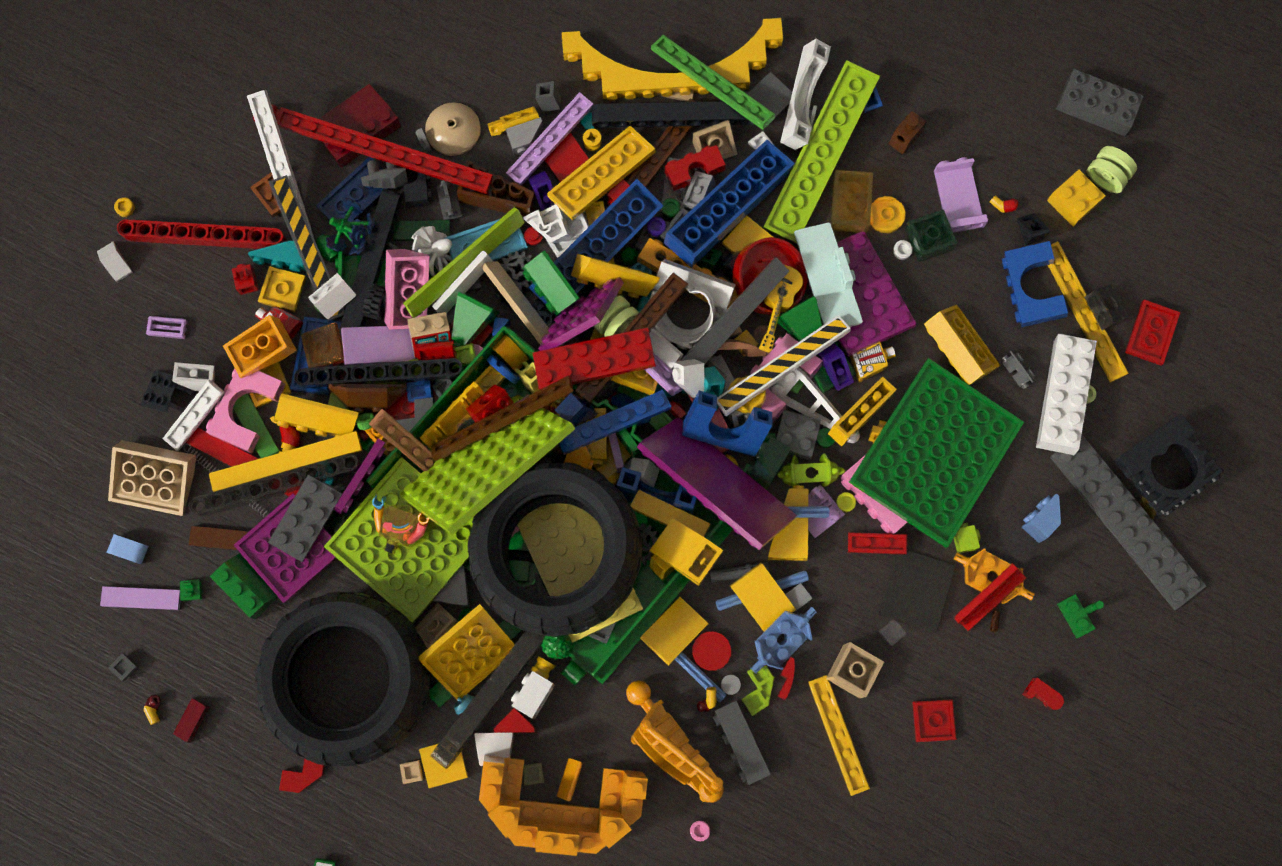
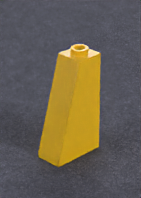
[768,485,808,561]

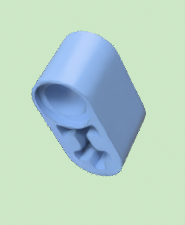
[106,534,149,565]

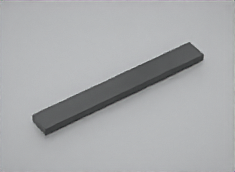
[673,257,789,369]

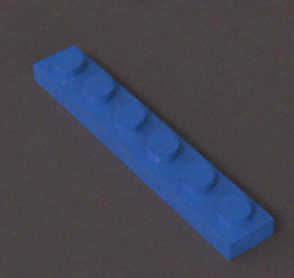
[558,390,671,455]

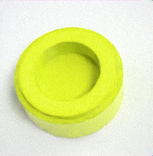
[836,492,856,512]

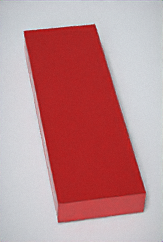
[848,532,907,555]

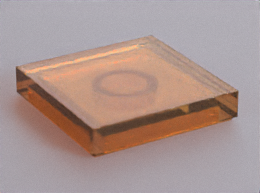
[301,322,344,368]

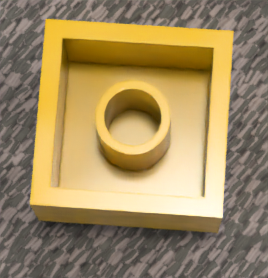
[1047,170,1105,227]

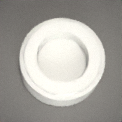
[893,240,913,260]

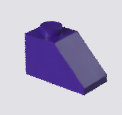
[528,171,555,211]
[818,343,854,391]

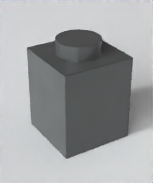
[536,81,561,112]

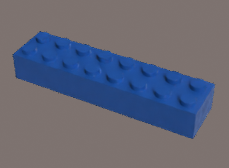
[664,140,795,268]
[529,179,663,315]

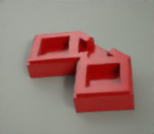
[279,759,325,793]

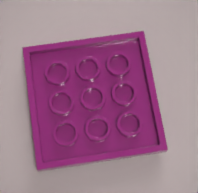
[538,277,624,351]
[334,438,385,515]
[234,493,337,603]

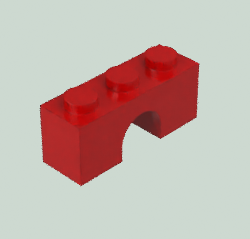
[665,145,726,192]

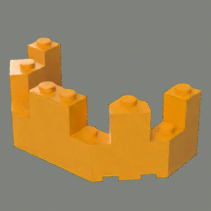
[479,755,648,856]

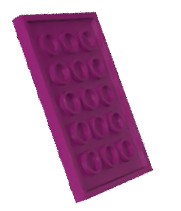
[807,231,916,357]

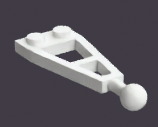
[768,367,860,443]

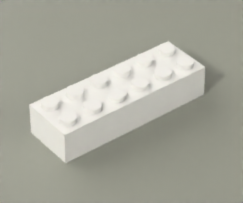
[1036,334,1097,455]

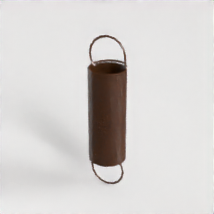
[990,606,1000,636]

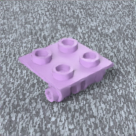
[808,485,845,538]

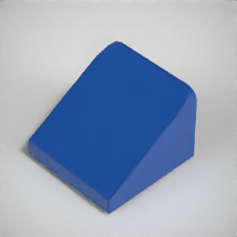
[492,317,511,337]

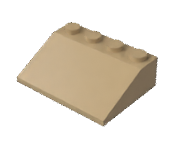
[108,440,196,516]

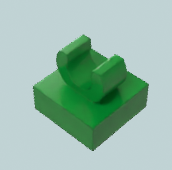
[180,579,202,601]

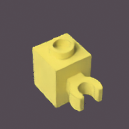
[515,362,539,393]

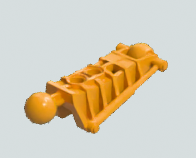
[626,680,724,803]

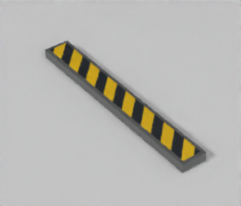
[269,175,345,321]

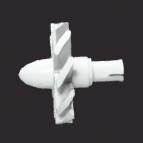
[412,226,452,277]

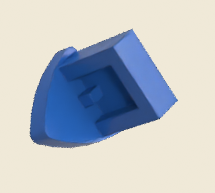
[406,380,433,403]

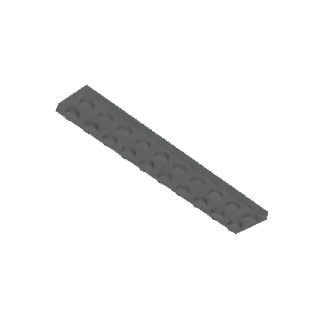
[1050,434,1206,610]

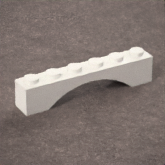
[780,39,831,150]

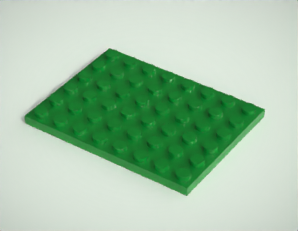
[849,358,1024,548]

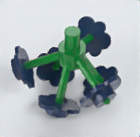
[326,199,376,255]

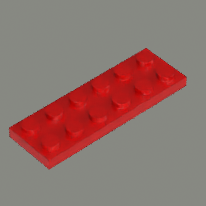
[533,328,656,390]

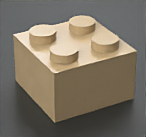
[826,642,884,699]

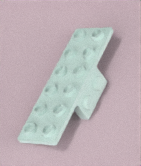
[794,222,863,327]

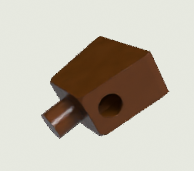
[888,111,926,155]

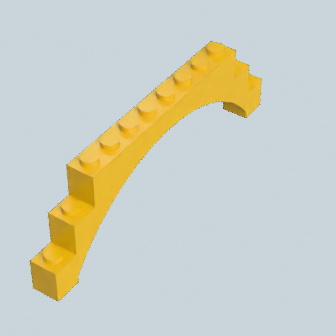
[562,18,783,101]

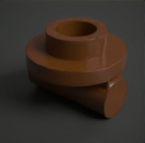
[753,325,768,344]

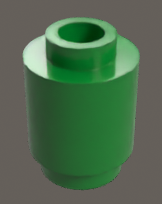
[316,234,341,263]

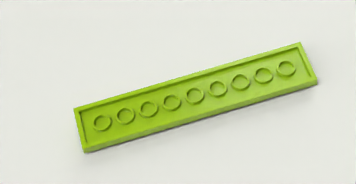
[763,60,880,244]

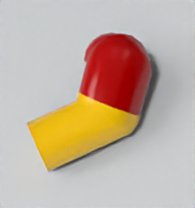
[990,195,1019,213]

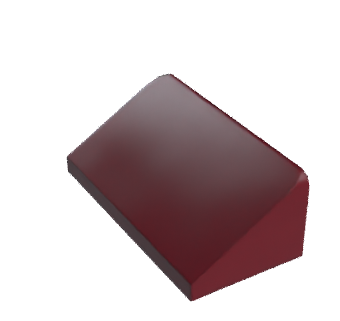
[173,698,209,743]

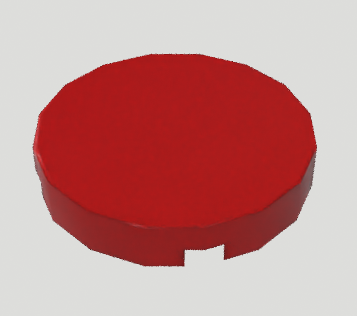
[692,632,731,671]

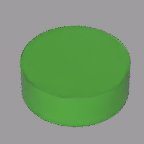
[356,413,375,430]

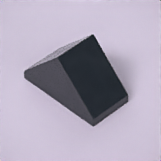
[1017,213,1050,245]

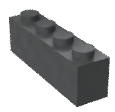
[712,701,771,785]

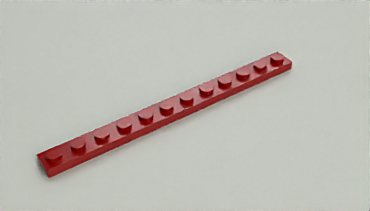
[276,107,493,194]

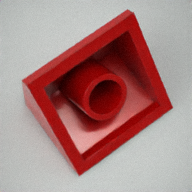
[494,708,537,733]

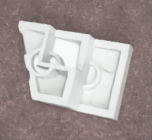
[523,204,589,243]

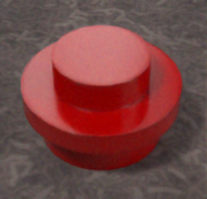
[524,227,543,245]

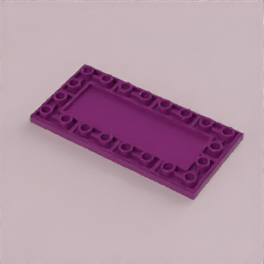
[637,418,797,550]

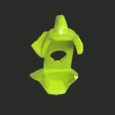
[777,453,845,487]

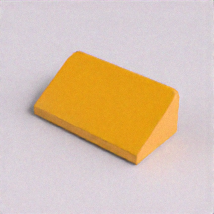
[557,758,583,801]

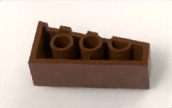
[457,160,535,217]

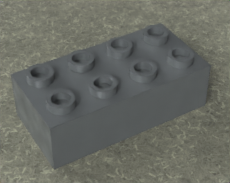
[1056,69,1143,136]

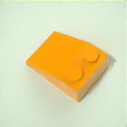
[223,315,297,378]

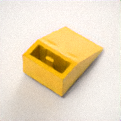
[650,518,723,586]

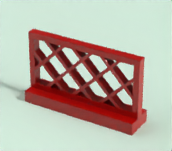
[954,563,1027,631]

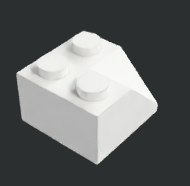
[511,671,555,719]

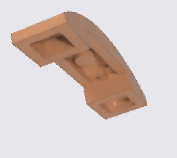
[688,339,766,358]

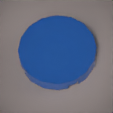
[486,354,520,384]

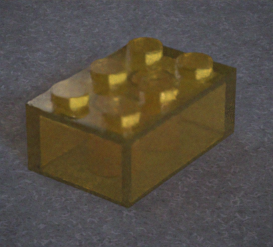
[830,170,873,233]

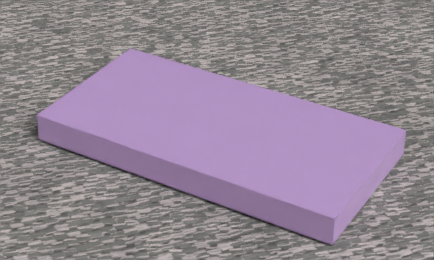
[341,326,415,365]

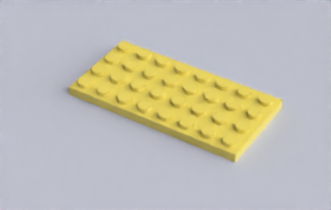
[517,503,643,643]

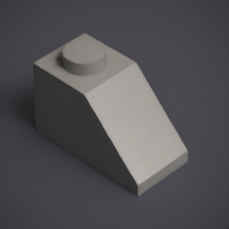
[506,117,543,156]

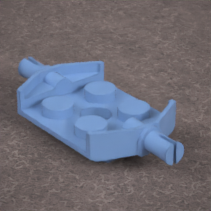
[751,607,817,674]

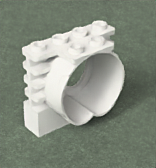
[648,259,736,350]

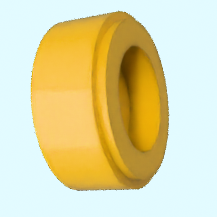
[114,197,135,217]

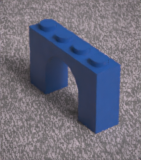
[1001,241,1068,328]
[682,390,772,457]
[616,467,697,515]

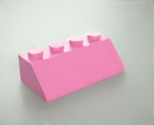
[384,249,430,330]

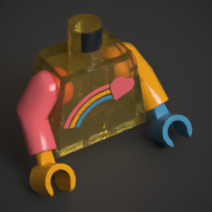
[372,495,431,554]

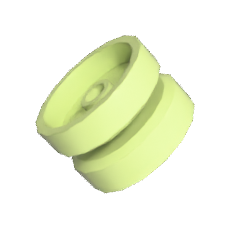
[1087,146,1137,193]
[593,295,640,337]

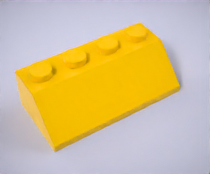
[571,254,660,298]
[924,305,1001,385]
[274,393,359,437]

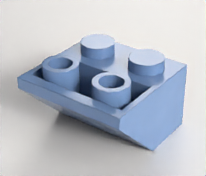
[1022,494,1061,543]

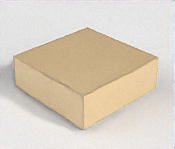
[400,760,423,784]

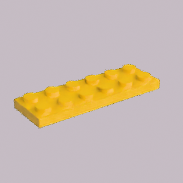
[547,126,656,220]

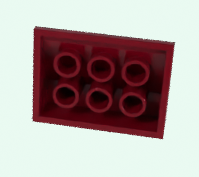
[319,84,401,168]

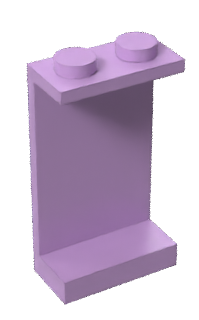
[934,157,988,233]

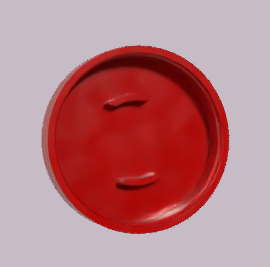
[733,237,808,315]

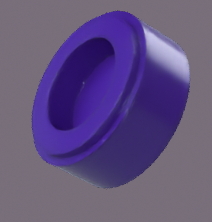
[647,217,666,237]

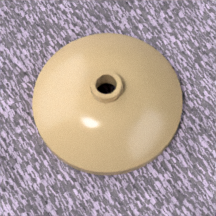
[425,103,481,156]

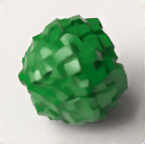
[541,635,573,659]

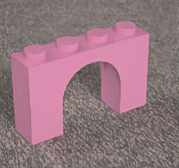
[750,333,823,423]
[206,369,285,453]
[841,455,907,534]

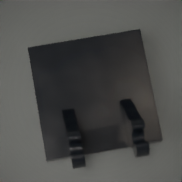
[140,371,196,413]

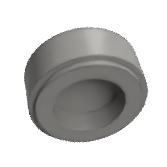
[721,675,741,695]

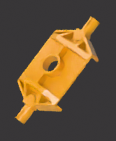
[954,548,1035,604]

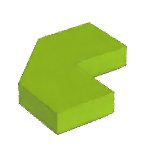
[741,666,774,716]

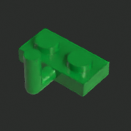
[1057,594,1104,639]

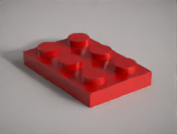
[1125,300,1180,366]

